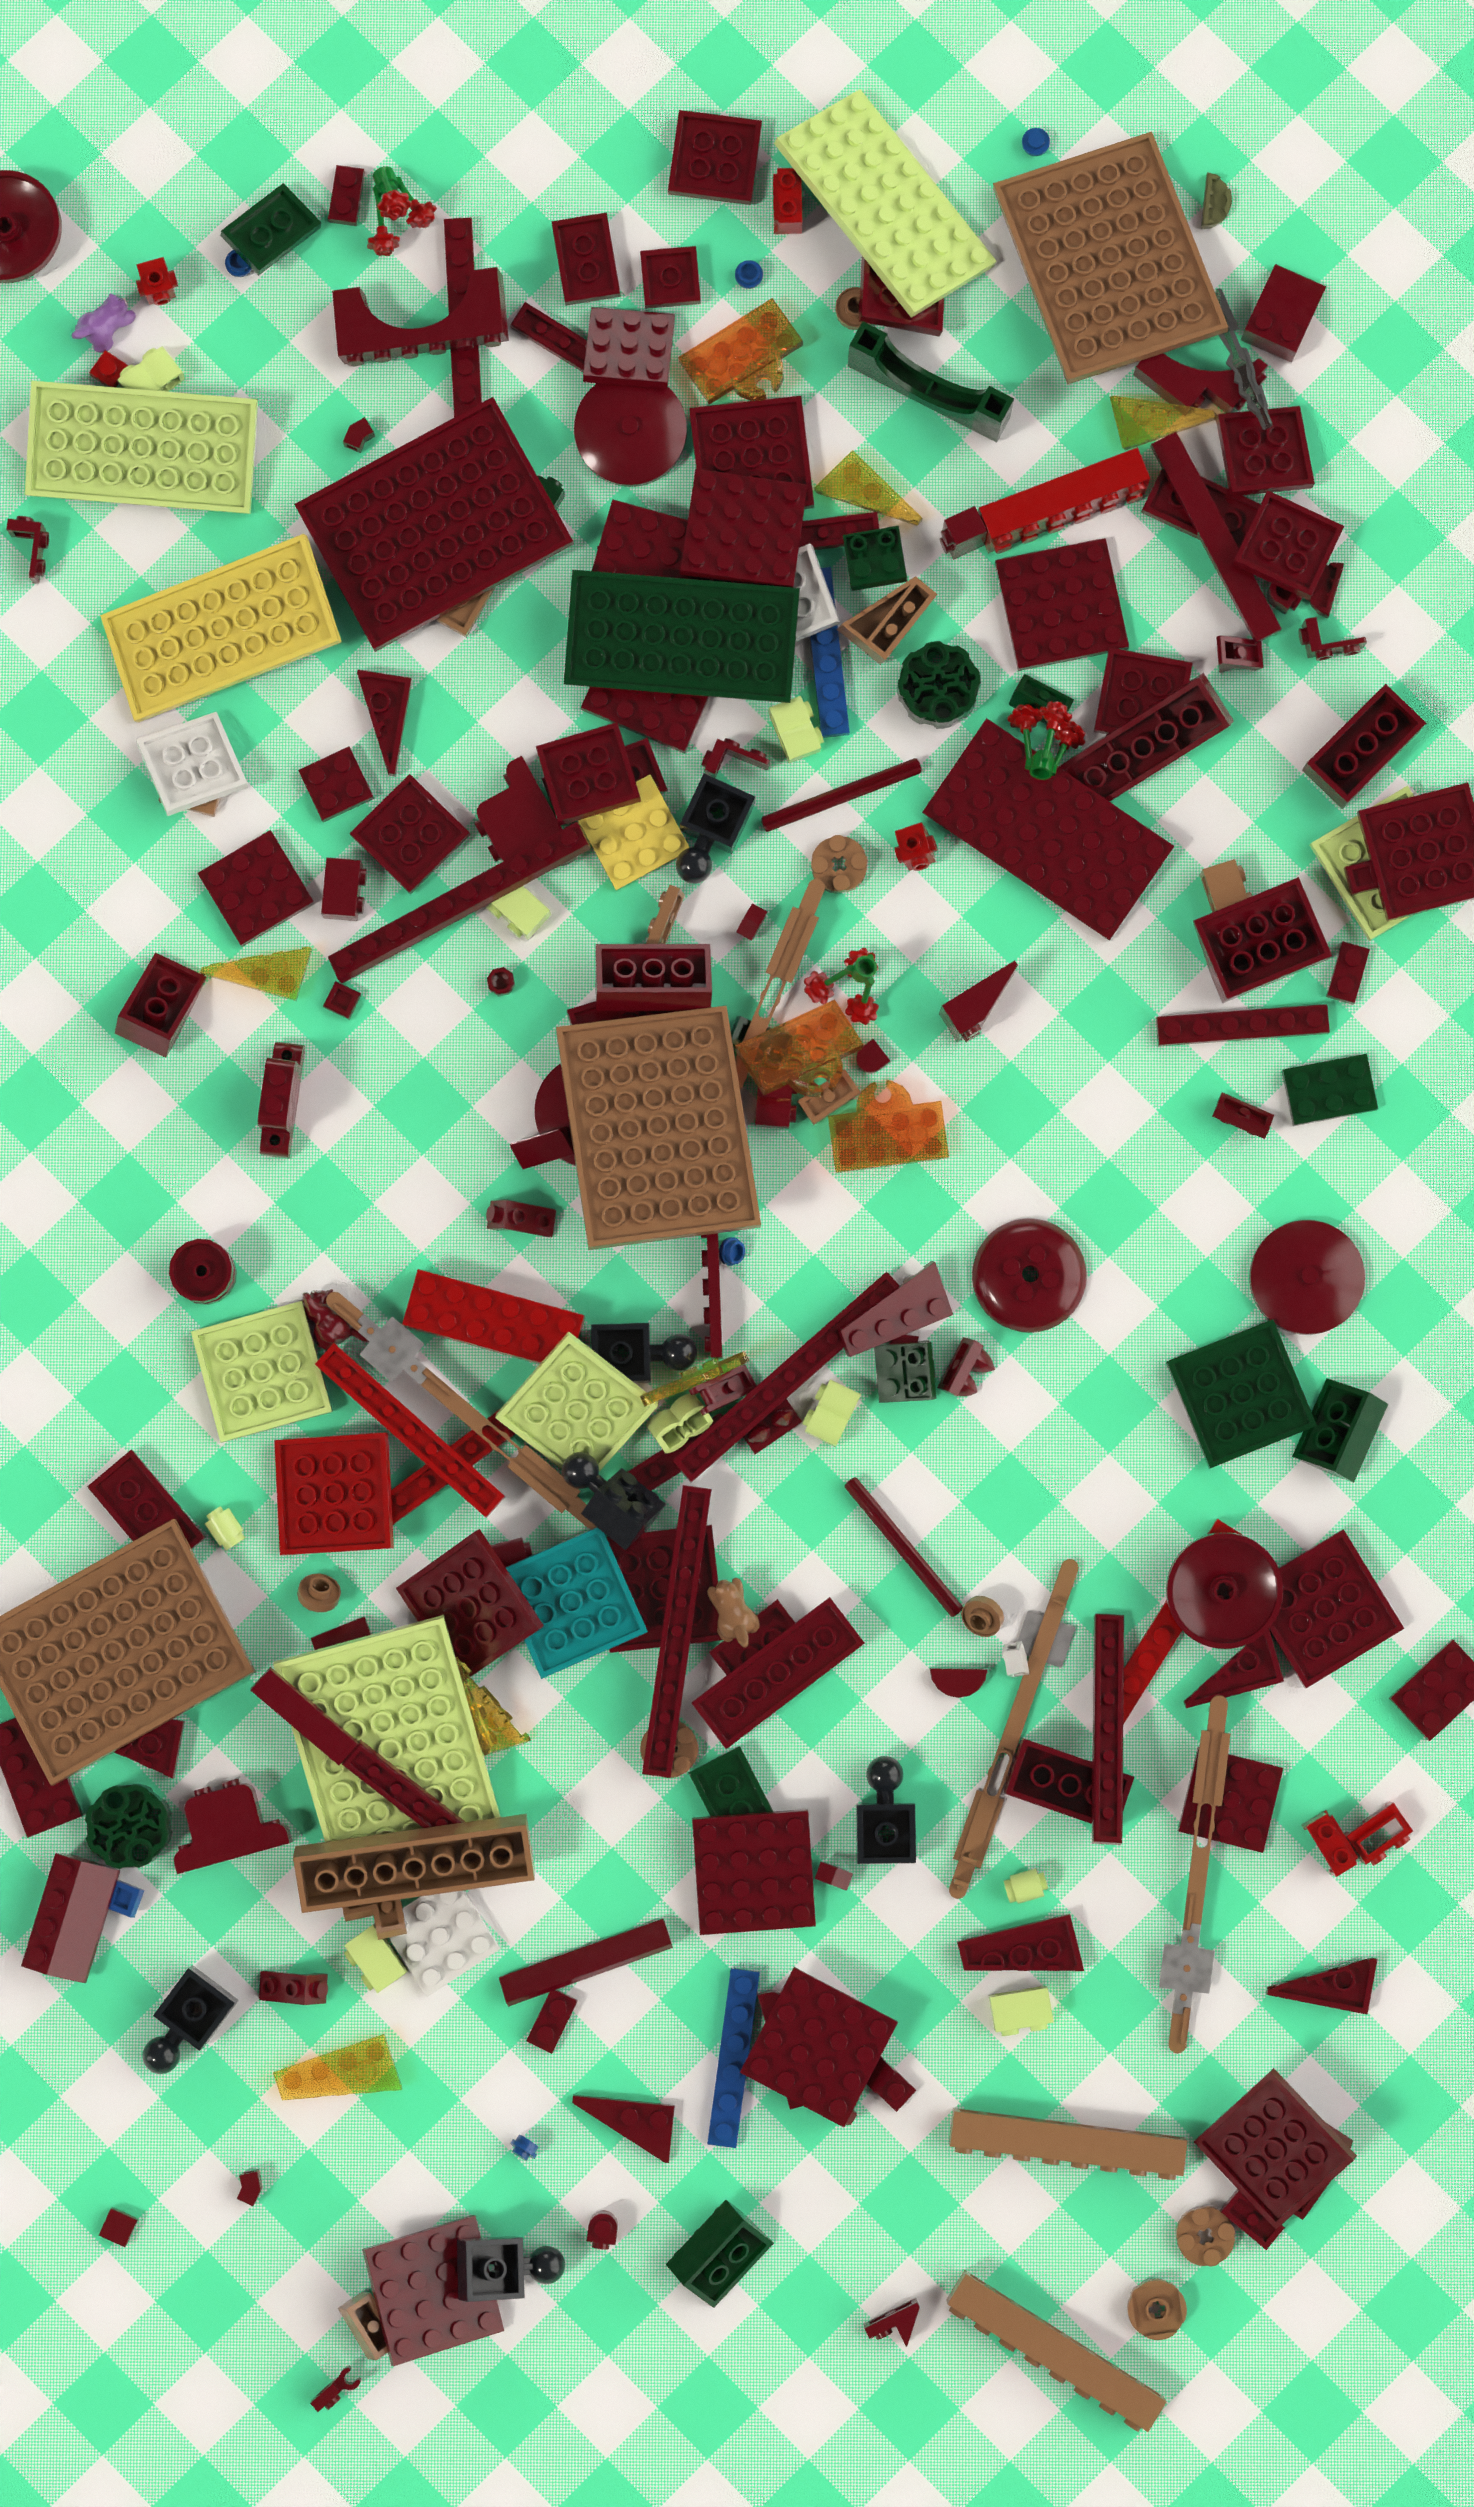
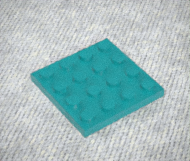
[505,1527,648,1679]

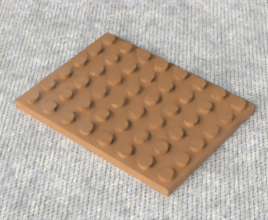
[993,131,1228,385]
[556,1006,761,1250]
[0,1519,256,1786]

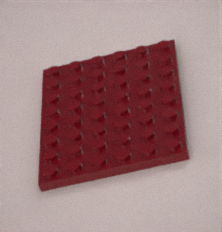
[294,397,574,652]

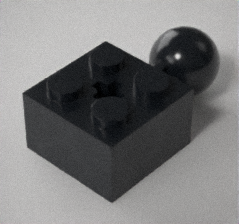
[676,773,756,884]
[591,1323,697,1383]
[562,1452,666,1550]
[856,1756,916,1864]
[142,1965,239,2074]
[457,2236,565,2302]

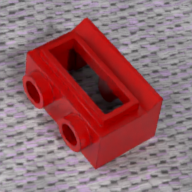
[773,168,802,234]
[1344,1801,1413,1866]
[1302,1810,1358,1877]

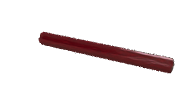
[761,758,922,832]
[845,1477,963,1617]

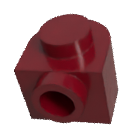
[1267,583,1303,614]
[586,2210,618,2250]

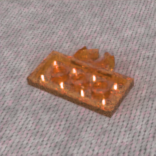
[678,298,803,405]
[735,999,863,1097]
[828,1080,949,1173]

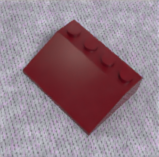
[1193,877,1332,1004]

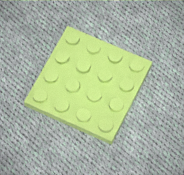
[1310,786,1414,941]
[191,1301,333,1443]
[495,1332,659,1471]

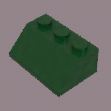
[1292,1378,1388,1483]
[666,2200,774,2308]

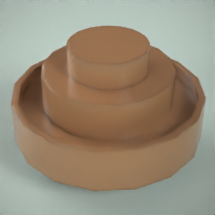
[835,287,869,330]
[297,1574,341,1612]
[961,1596,1004,1637]

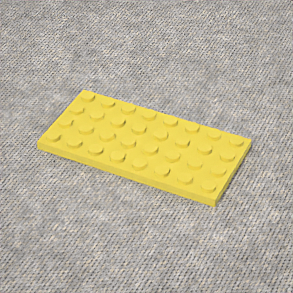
[100,534,342,723]

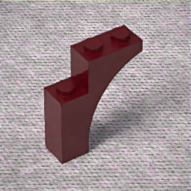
[1133,353,1268,416]

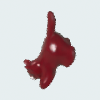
[301,1289,370,1350]

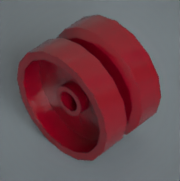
[169,1239,237,1305]

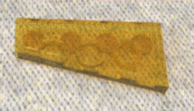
[273,2033,403,2101]

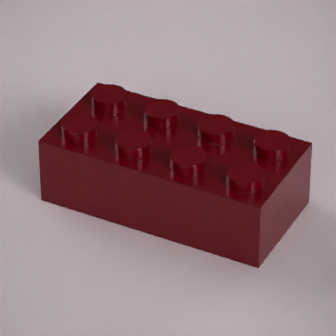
[1302,684,1426,809]
[1003,1738,1134,1824]

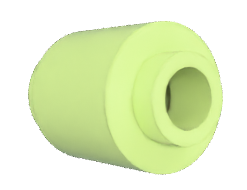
[205,1506,245,1551]
[1004,1868,1048,1904]

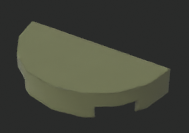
[1201,172,1232,229]

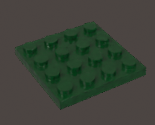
[1166,1319,1317,1469]

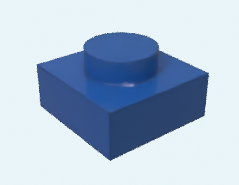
[108,1880,145,1918]

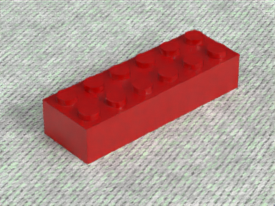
[978,447,1150,554]
[402,1269,585,1364]

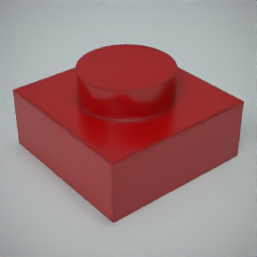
[89,350,128,387]

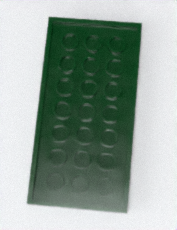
[564,570,800,703]

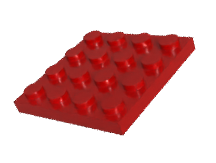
[274,1432,394,1555]

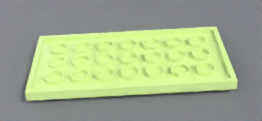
[774,89,997,318]
[25,381,258,514]

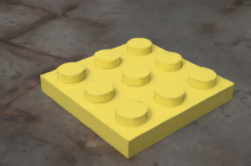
[578,775,690,890]

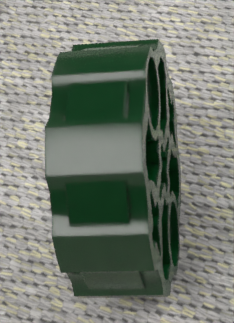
[897,641,981,729]
[85,1783,173,1869]

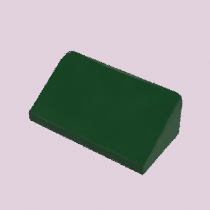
[1009,674,1074,725]

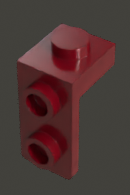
[6,516,49,584]
[1298,617,1367,661]
[701,738,770,778]
[486,1200,556,1237]
[259,1971,328,2005]

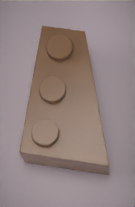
[836,576,937,665]

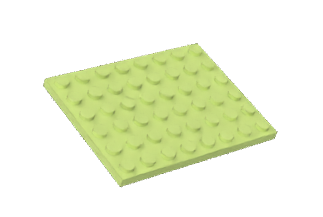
[273,1615,501,1842]

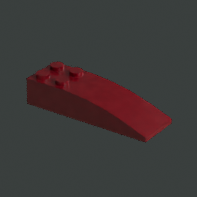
[1058,673,1234,802]

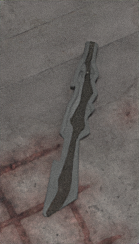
[1215,288,1273,430]

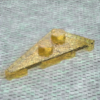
[1110,395,1218,450]
[814,450,923,526]
[200,947,312,1002]
[640,1351,749,1407]
[456,1657,531,1756]

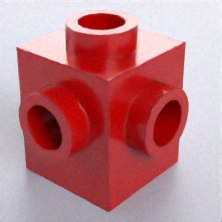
[136,257,179,306]
[894,822,938,871]

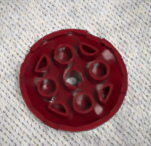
[972,1218,1087,1333]

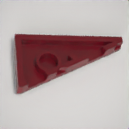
[357,670,412,777]
[1183,1629,1284,1708]
[1266,1957,1377,2015]
[572,2094,675,2163]

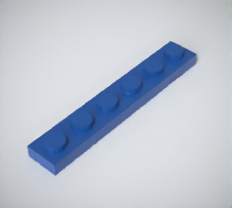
[810,567,850,738]
[707,1968,760,2148]

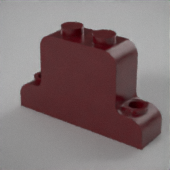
[474,756,577,866]
[258,1042,305,1159]
[174,1778,293,1874]

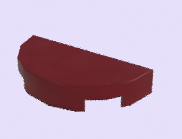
[1309,562,1344,619]
[929,1668,988,1698]

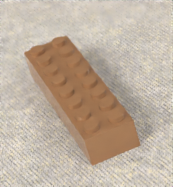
[293,1814,535,1913]

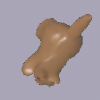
[707,1578,760,1647]

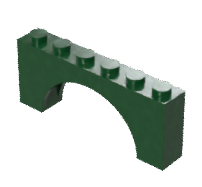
[848,321,1014,443]

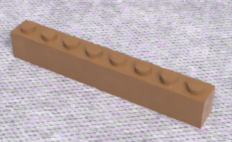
[949,2108,1187,2180]
[946,2269,1167,2432]

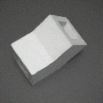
[1002,1641,1029,1678]

